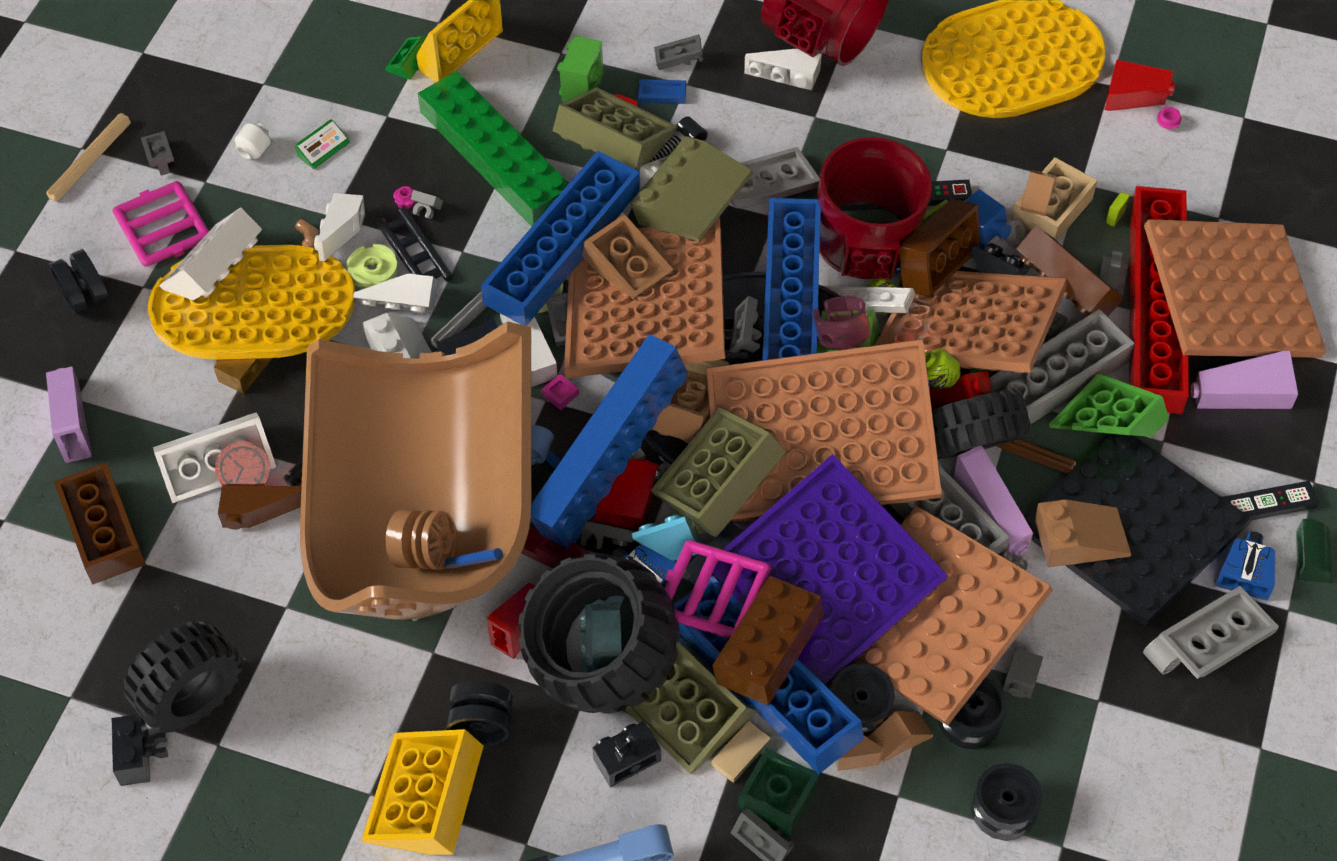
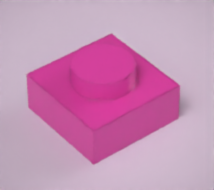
[541,374,579,410]

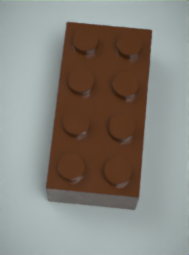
[898,199,981,297]
[1016,225,1124,317]
[54,462,146,585]
[713,576,824,706]

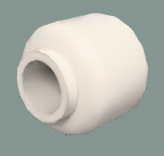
[234,123,271,159]

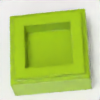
[1106,192,1130,227]

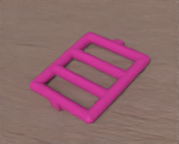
[112,181,209,267]
[665,540,772,639]

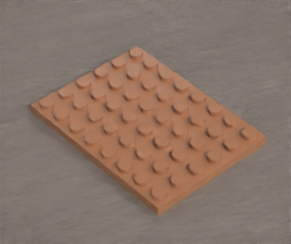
[564,218,725,378]
[706,339,942,523]

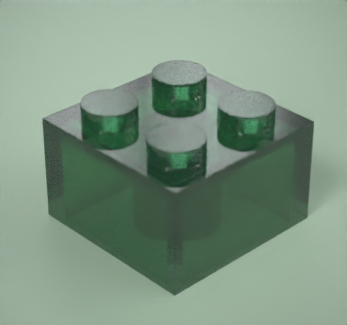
[738,747,819,837]

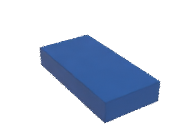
[638,79,687,104]

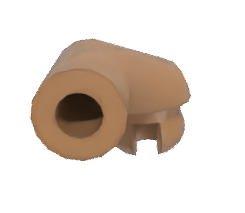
[295,219,320,248]

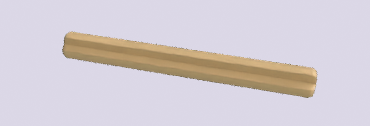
[46,113,130,202]

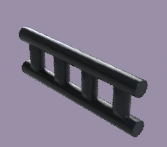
[376,208,454,282]

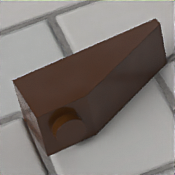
[218,485,302,530]

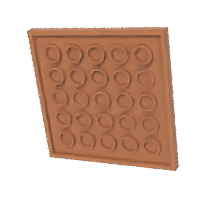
[1144,220,1326,358]
[874,271,1067,373]
[853,506,1053,726]

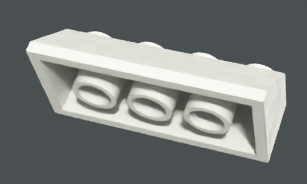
[160,207,262,300]
[363,313,432,358]
[153,412,276,503]

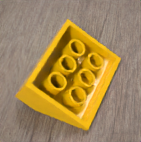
[416,0,503,82]
[362,729,484,855]

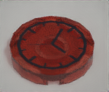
[215,441,270,486]

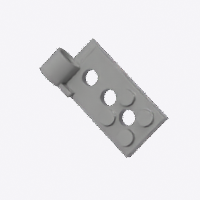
[731,147,820,209]
[1143,586,1279,679]

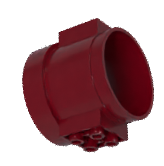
[761,0,889,66]
[818,137,932,279]

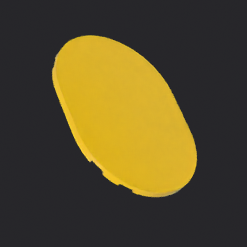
[921,0,1106,118]
[148,245,356,360]

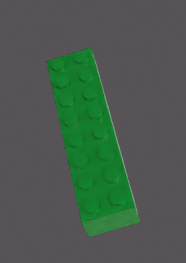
[418,71,569,227]

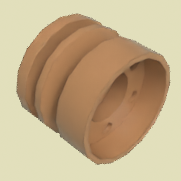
[385,509,457,570]

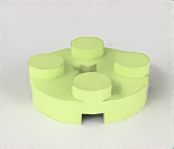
[347,244,399,289]

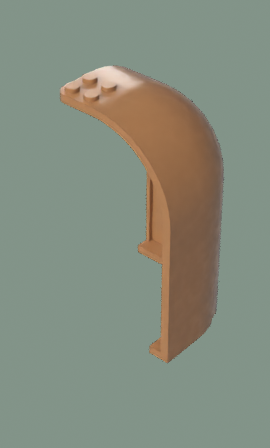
[300,321,531,620]

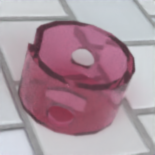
[813,296,871,350]

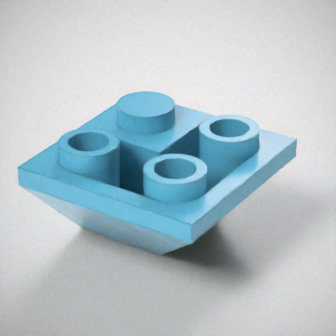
[632,515,700,562]

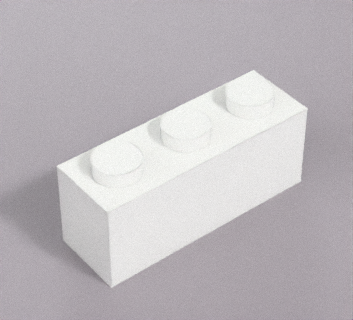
[498,314,558,387]

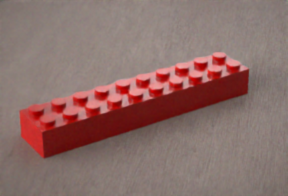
[1129,186,1189,414]

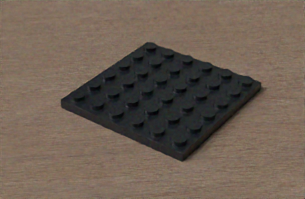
[1024,434,1251,626]

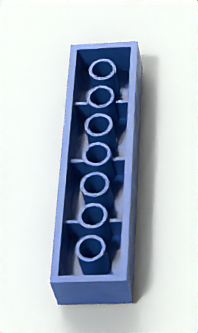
[481,151,640,326]
[763,198,821,361]
[530,334,688,550]
[673,576,864,774]

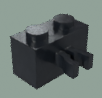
[111,714,168,786]
[592,721,661,787]

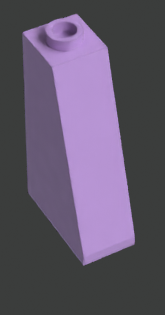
[1191,351,1298,409]
[46,367,92,463]
[953,446,1033,555]

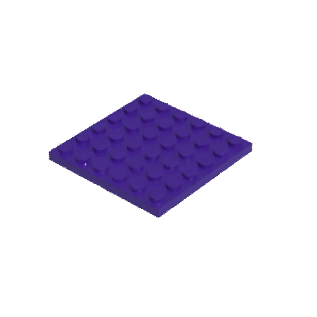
[713,454,948,686]

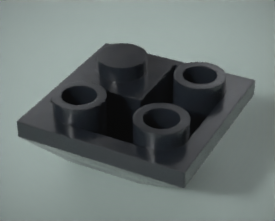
[971,243,1030,276]

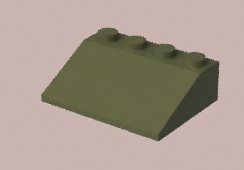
[553,87,678,170]
[631,136,753,242]
[650,407,786,537]
[626,637,757,774]

